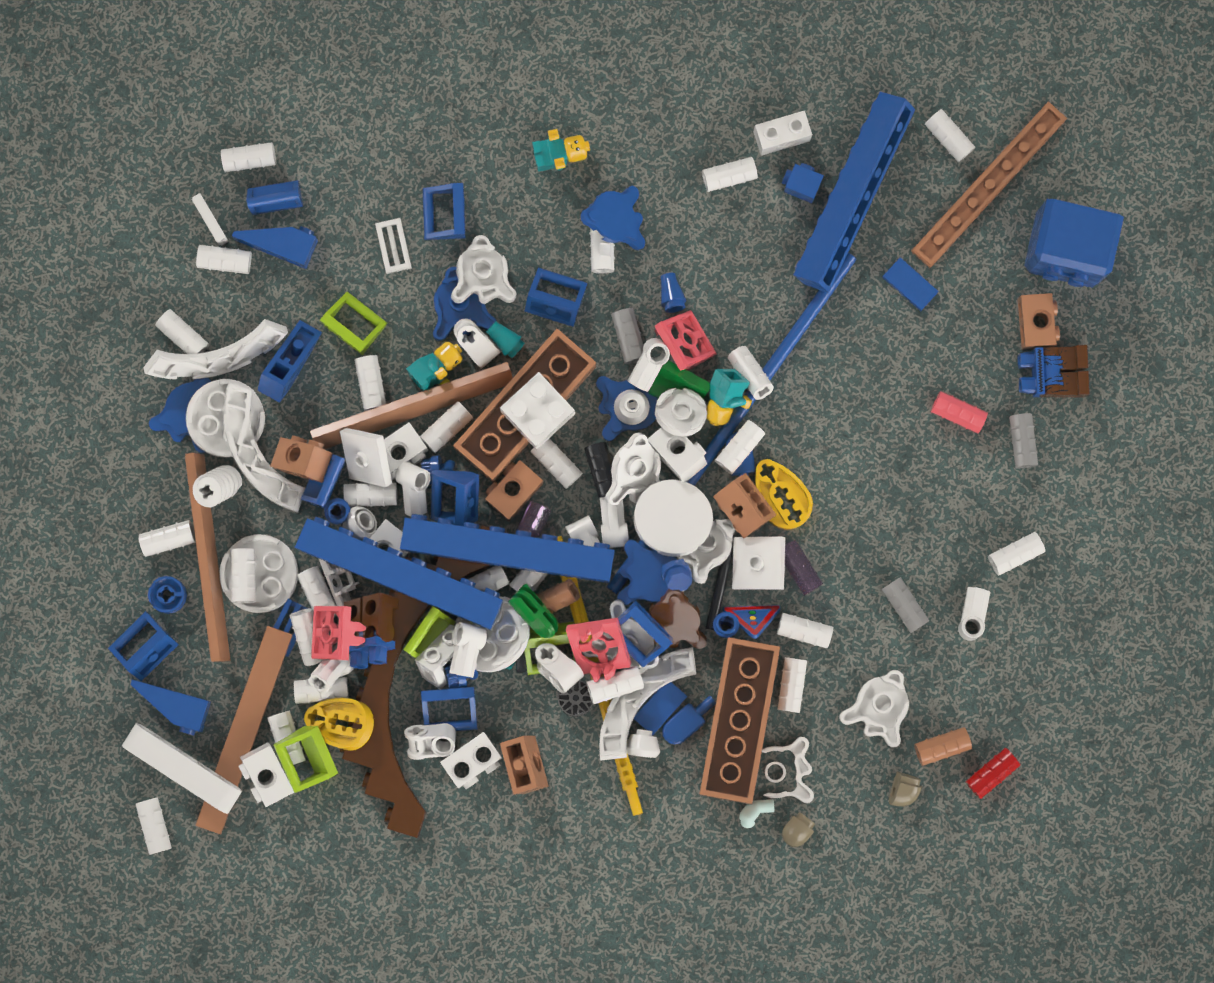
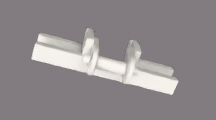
[319,559,359,606]

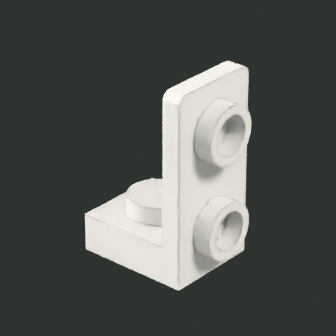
[415,625,455,690]

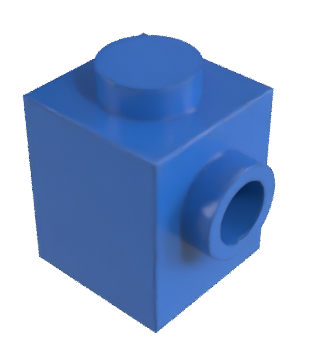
[782,163,824,204]

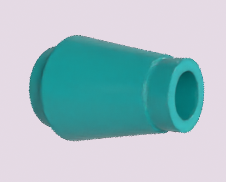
[486,321,525,358]

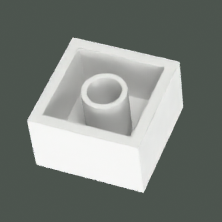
[500,372,575,450]

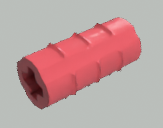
[931,391,988,434]

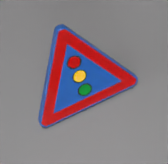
[723,605,780,639]

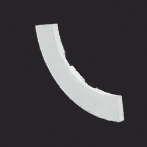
[143,319,288,379]
[223,382,305,513]
[599,647,696,761]

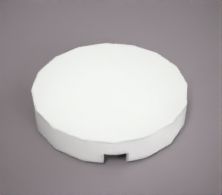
[655,388,707,436]

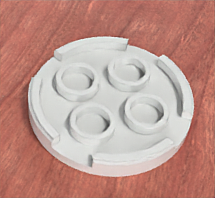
[186,379,265,458]
[634,480,713,557]
[220,534,299,613]
[455,596,530,672]

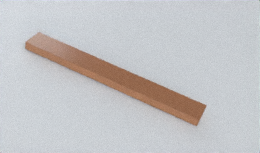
[911,102,1067,268]
[310,362,513,449]
[185,453,231,662]
[196,626,293,834]

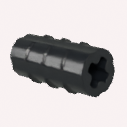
[584,442,612,498]

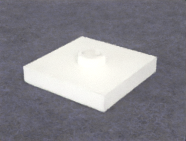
[340,428,392,487]
[732,536,785,590]

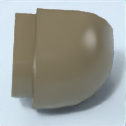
[889,771,922,807]
[782,812,815,847]

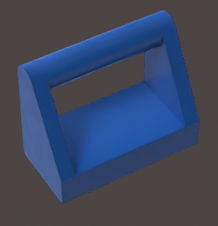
[247,180,303,215]
[423,183,466,240]
[524,267,588,327]
[301,454,345,509]
[431,470,479,526]
[618,601,673,668]
[108,611,179,681]
[421,687,478,731]

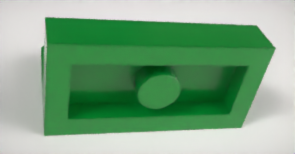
[648,360,710,399]

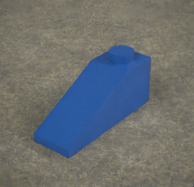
[232,226,318,269]
[257,320,322,403]
[130,680,211,735]

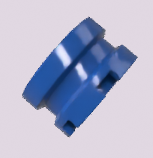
[148,576,187,614]

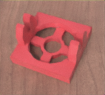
[654,310,717,371]
[311,606,366,660]
[566,618,631,682]

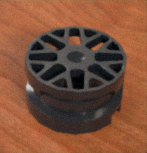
[558,680,593,717]

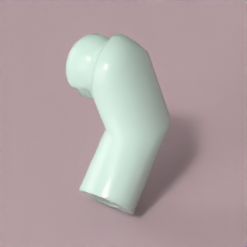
[739,799,774,828]

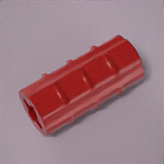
[965,748,1020,799]

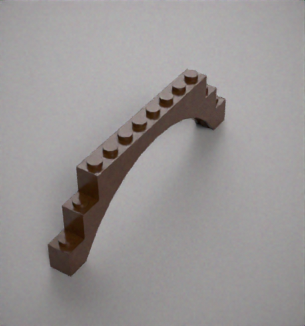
[340,525,506,838]

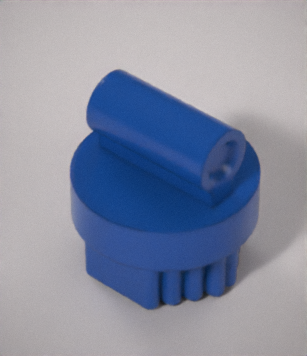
[421,455,455,485]
[661,559,692,591]
[444,664,478,689]

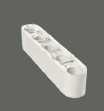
[122,723,242,814]

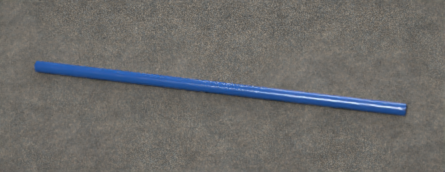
[607,253,857,595]

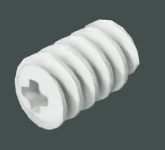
[193,465,242,507]

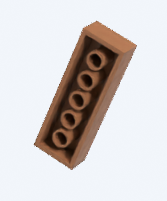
[453,329,596,483]
[700,637,780,805]

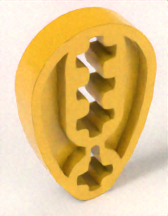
[755,459,813,530]
[304,698,374,751]

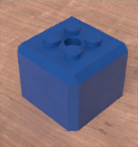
[1024,199,1124,288]

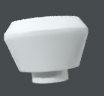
[614,389,650,425]
[343,506,377,540]
[626,729,660,758]

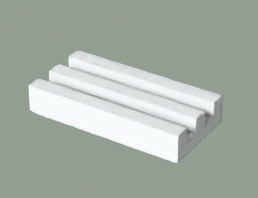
[192,193,229,246]
[375,218,412,274]

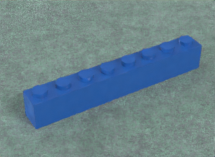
[793,92,915,293]
[400,514,615,583]
[295,517,504,630]

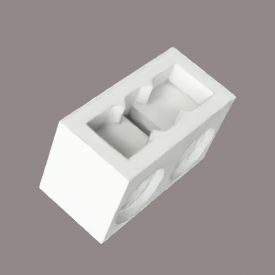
[440,732,502,789]

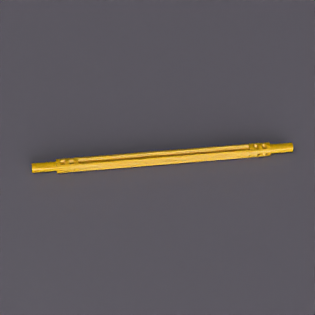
[557,536,643,816]

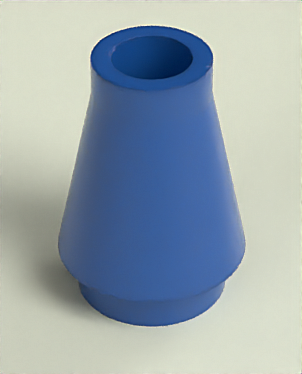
[660,273,687,313]
[324,498,350,524]
[713,612,739,638]

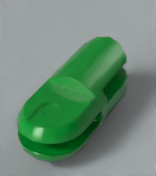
[508,584,559,638]

